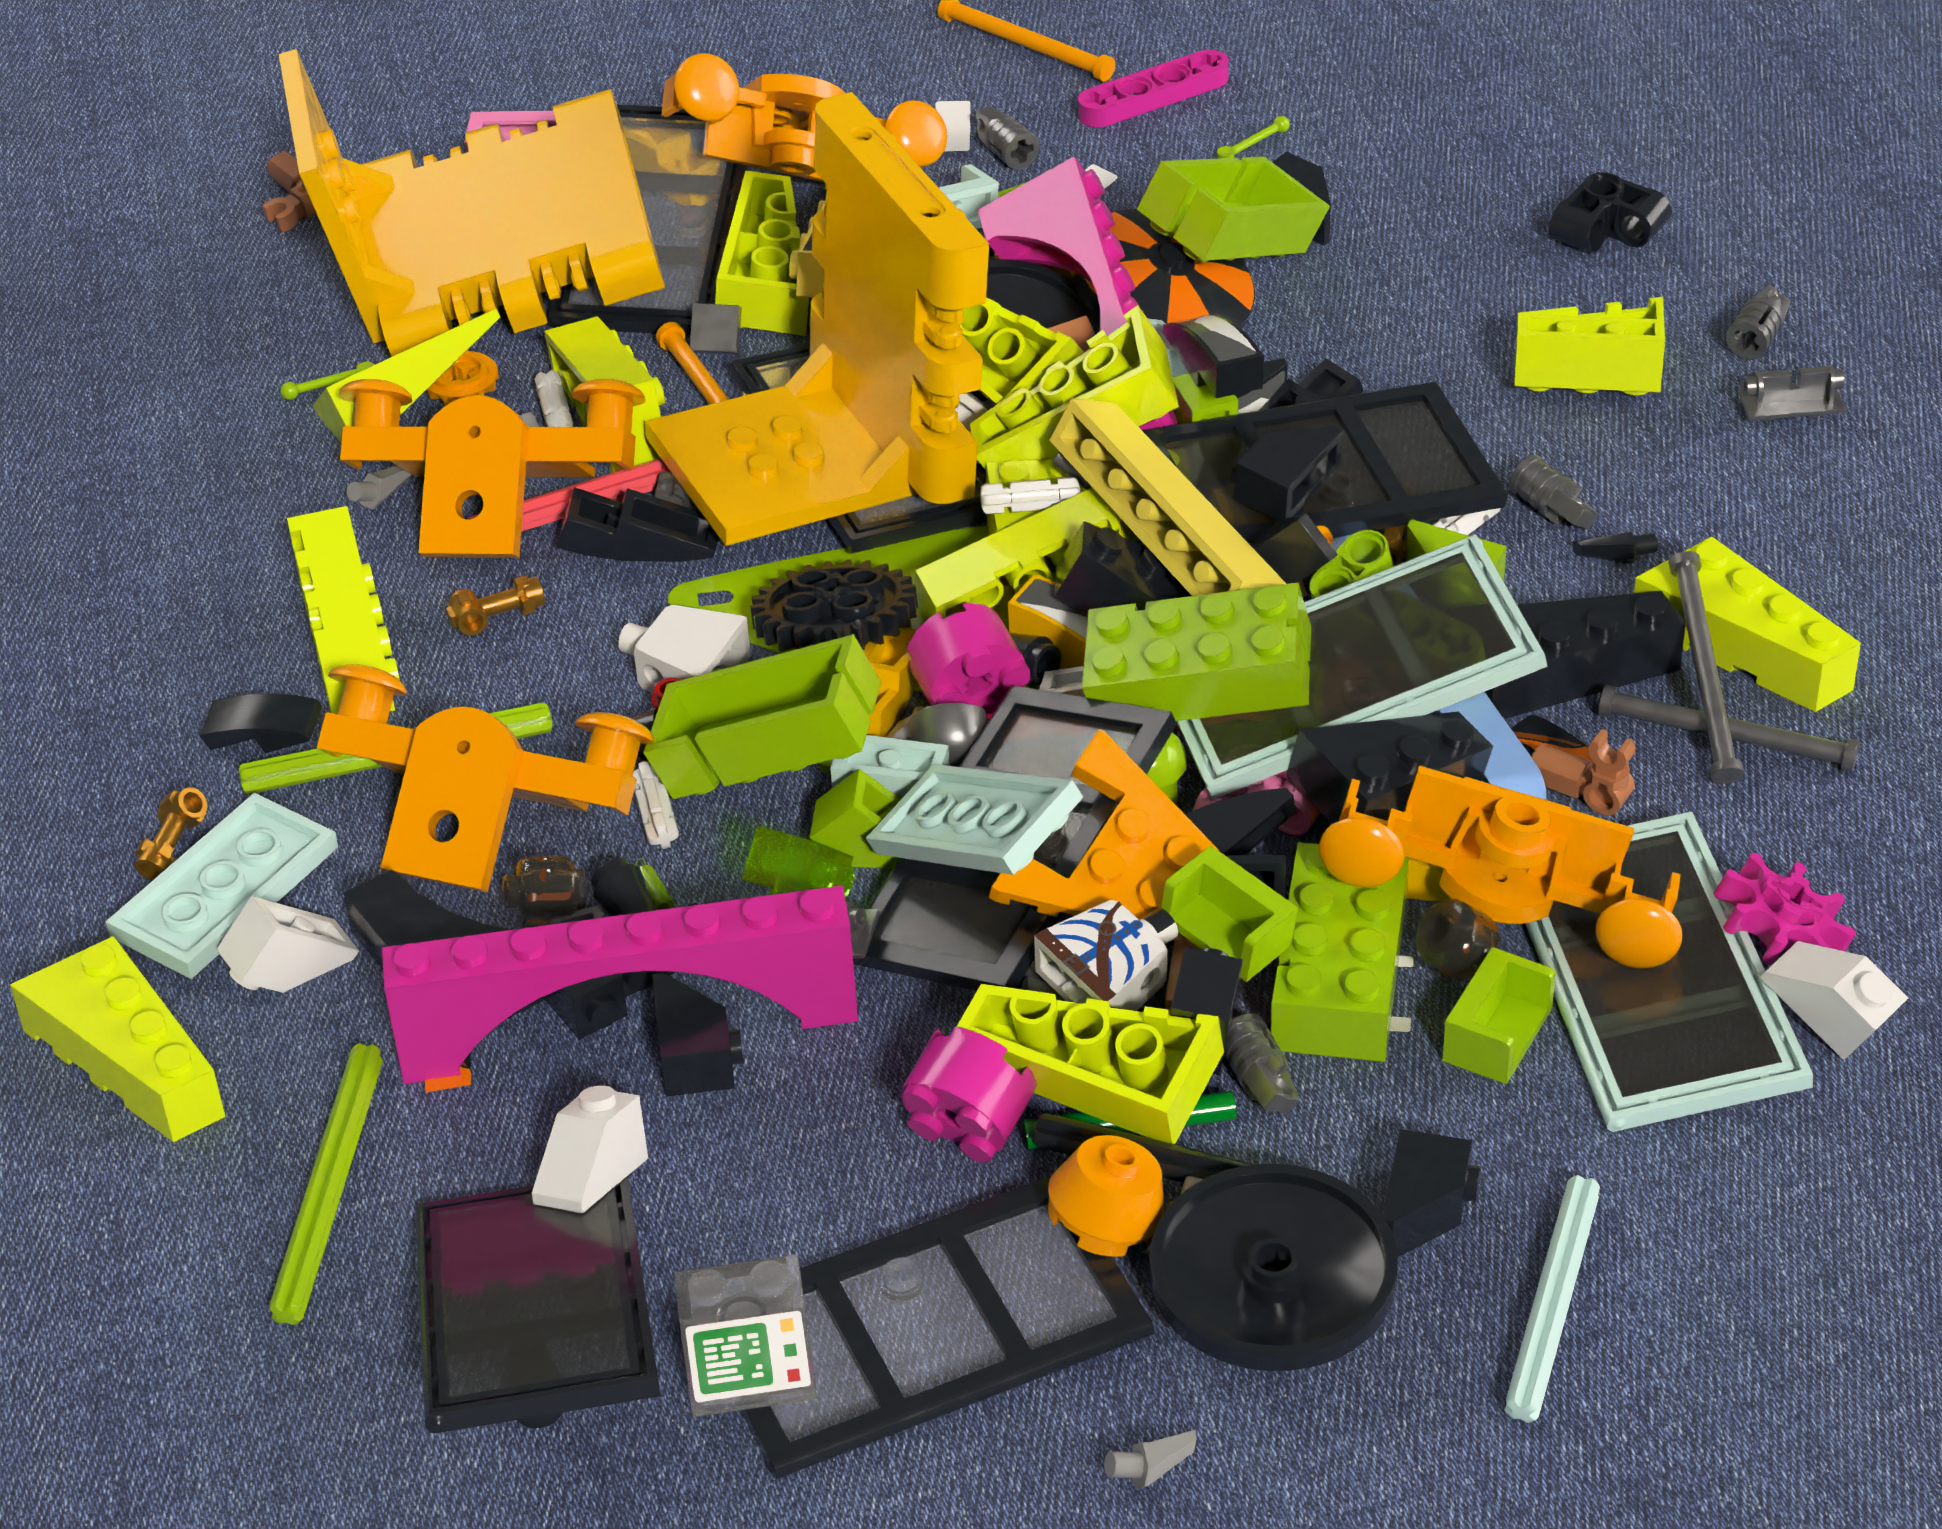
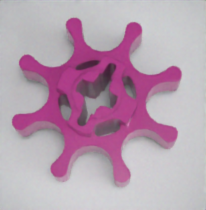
[1713,853,1856,966]

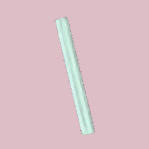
[1505,1175,1600,1423]

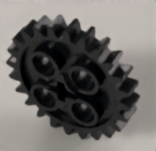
[750,559,918,652]

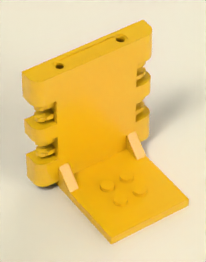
[279,49,665,357]
[645,92,989,546]

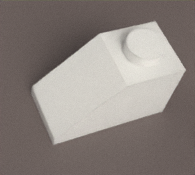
[216,896,359,993]
[1760,941,1908,1060]
[532,1086,648,1213]

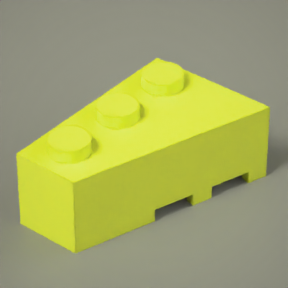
[1514,297,1665,395]

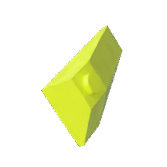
[313,309,500,442]

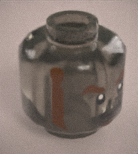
[502,855,587,927]
[1415,899,1501,981]

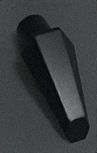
[1573,532,1658,563]

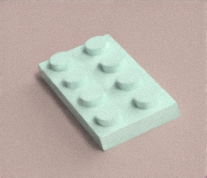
[866,764,1083,875]
[105,793,338,979]

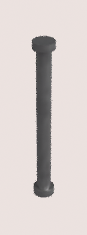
[1668,551,1744,784]
[1598,685,1860,772]

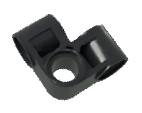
[1549,172,1672,253]

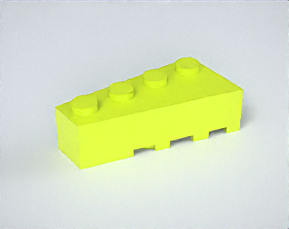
[715,170,809,336]
[960,297,1084,406]
[970,305,1179,470]
[915,488,1128,628]
[957,984,1224,1145]

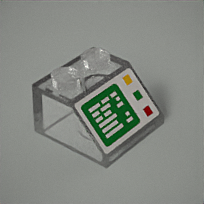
[674,1254,818,1417]

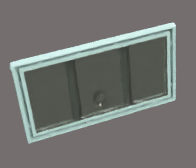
[1176,534,1548,800]
[1525,812,1813,1132]

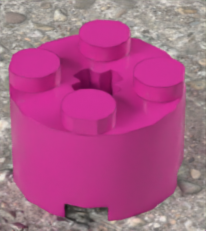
[907,603,1030,714]
[900,1027,1037,1163]

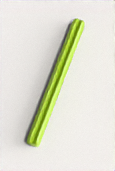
[239,702,553,794]
[269,1043,383,1325]

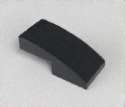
[1258,358,1364,431]
[200,694,322,753]

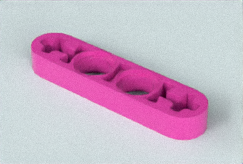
[1078,50,1229,127]

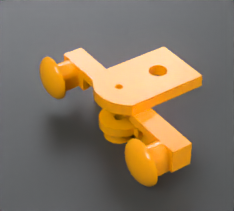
[661,53,947,182]
[339,379,646,558]
[317,664,654,893]
[1319,766,1683,968]

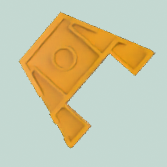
[988,729,1219,920]

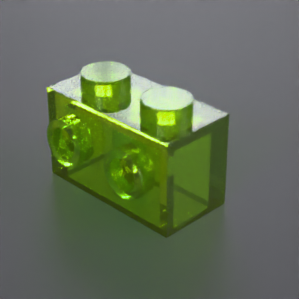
[741,826,854,898]

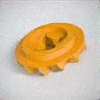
[427,351,499,405]

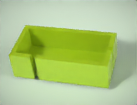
[1137,157,1330,263]
[1082,583,1311,731]
[643,634,881,799]
[1271,842,1409,1062]

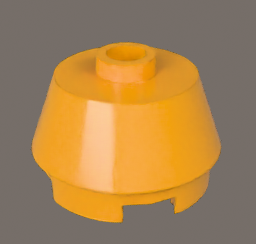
[1048,1135,1164,1257]

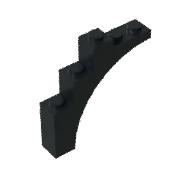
[343,870,698,1040]

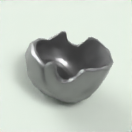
[909,703,987,767]

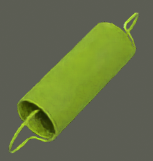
[636,858,675,910]

